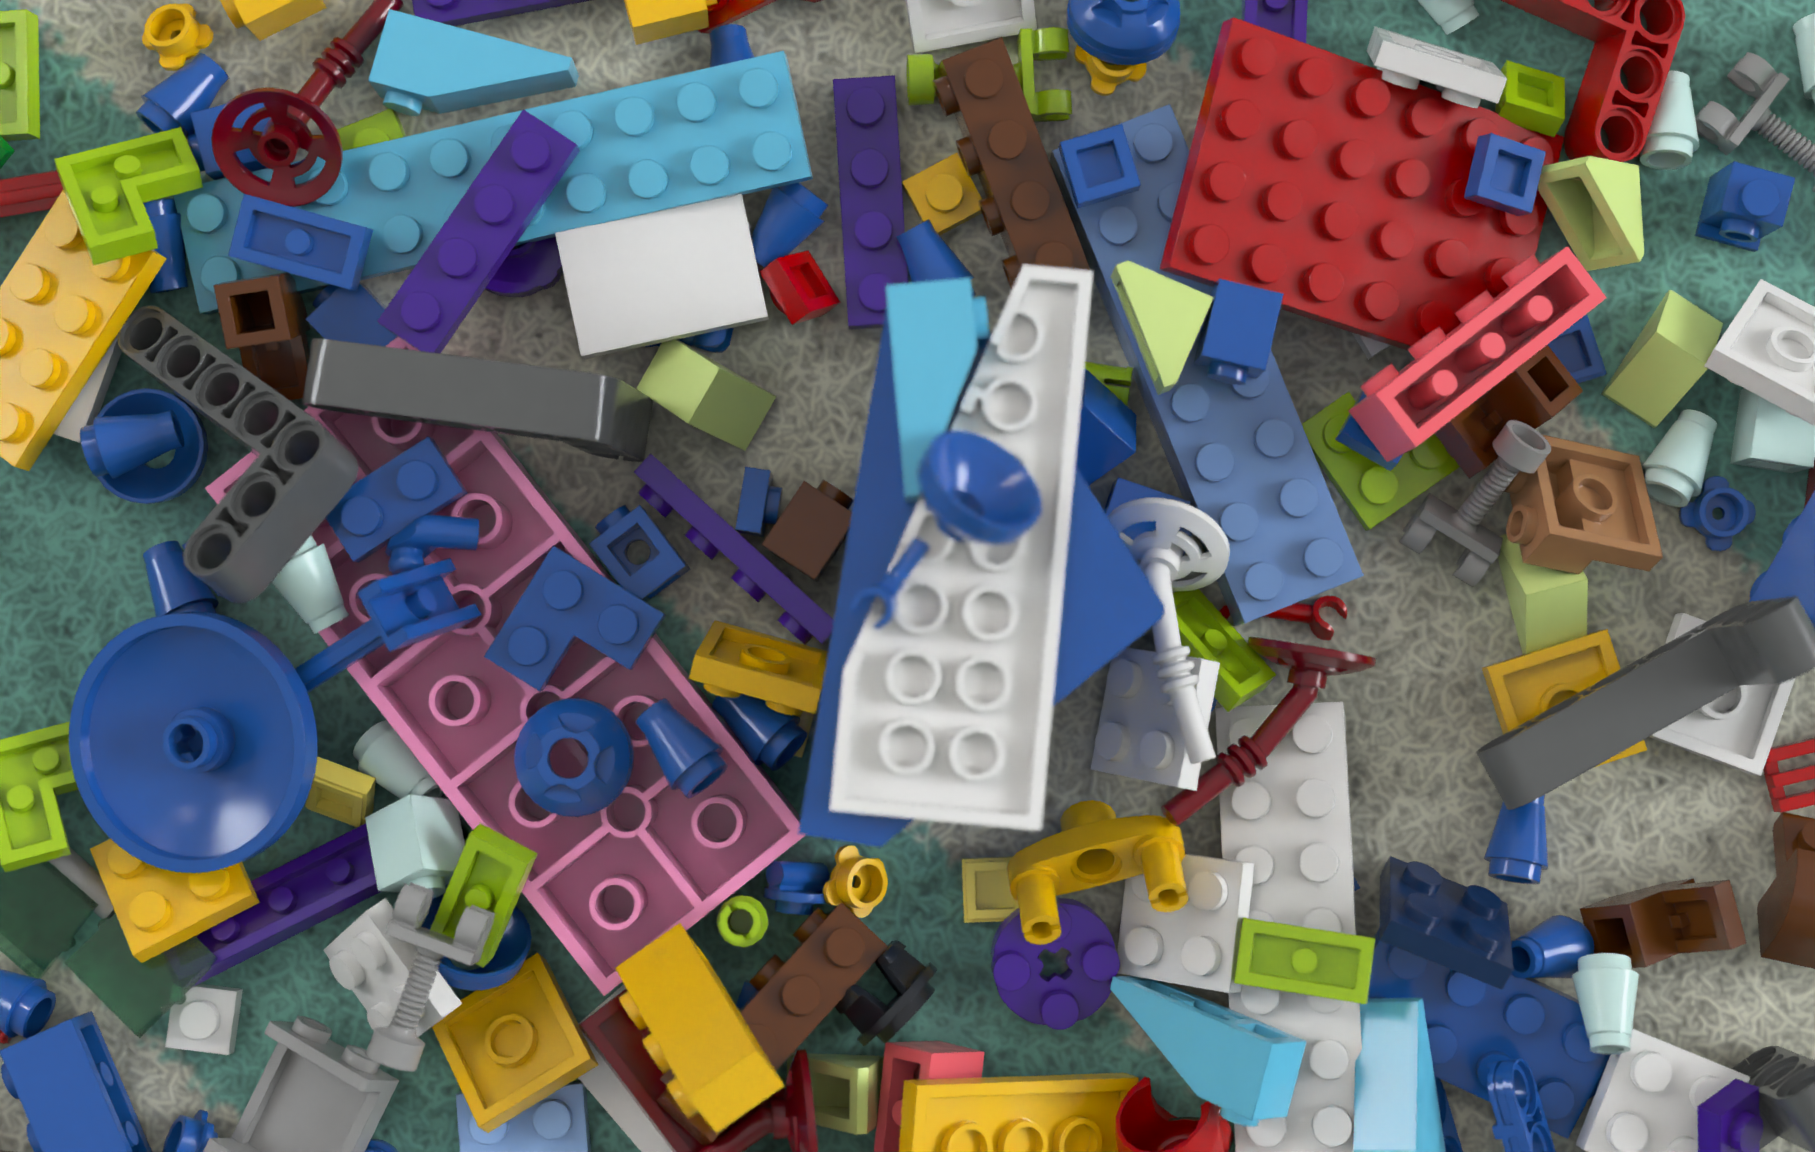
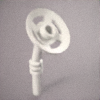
[1108,498,1230,765]

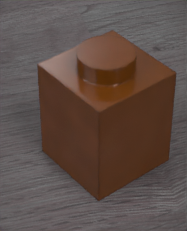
[762,480,854,582]

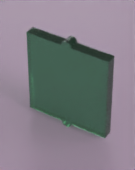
[0,861,98,979]
[64,913,218,1038]

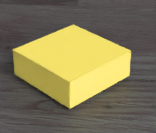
[305,756,376,827]
[961,856,1019,923]

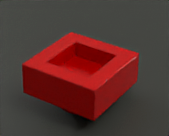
[759,250,841,325]

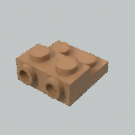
[1504,434,1663,574]

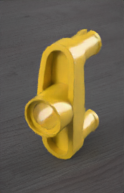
[1007,800,1188,945]

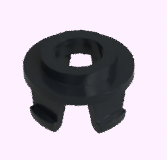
[835,940,937,1046]

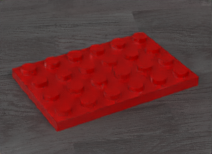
[1159,17,1564,351]

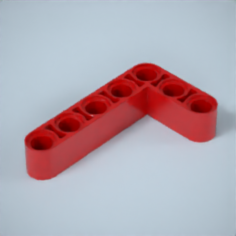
[1500,0,1685,162]

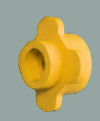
[142,3,214,71]
[1074,44,1147,96]
[823,845,888,918]

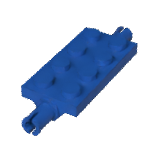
[1368,927,1611,1139]

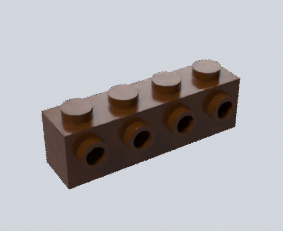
[932,37,1094,290]
[656,902,888,1145]

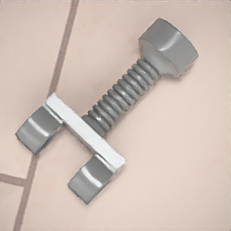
[1695,52,1815,192]
[1399,420,1551,587]
[366,883,495,1071]

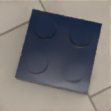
[1380,856,1514,989]

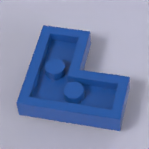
[484,546,666,691]

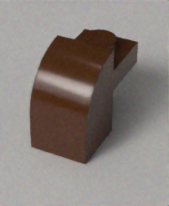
[214,272,310,400]
[1435,344,1583,479]
[1757,812,1815,969]
[1580,878,1747,968]

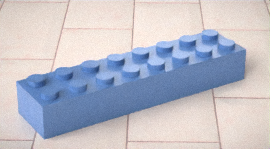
[1049,104,1364,626]

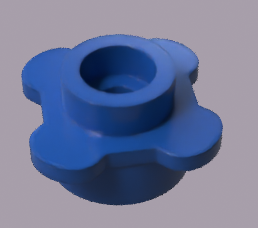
[1679,476,1756,551]
[162,1110,218,1152]

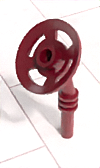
[212,0,404,207]
[1161,637,1376,827]
[687,1049,818,1152]

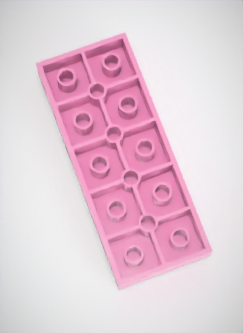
[205,337,805,996]

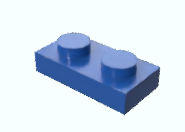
[228,194,373,291]
[326,436,468,563]

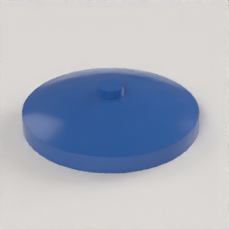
[69,612,318,873]

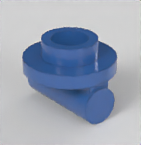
[763,861,829,915]

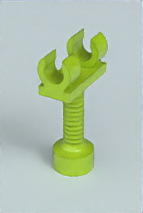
[906,27,1072,122]

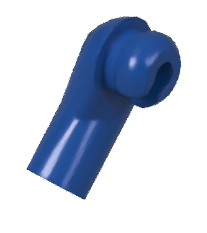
[386,515,479,575]

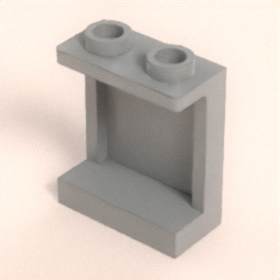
[203,1016,399,1152]

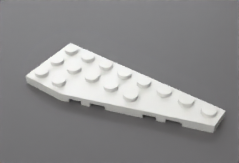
[829,265,1093,831]

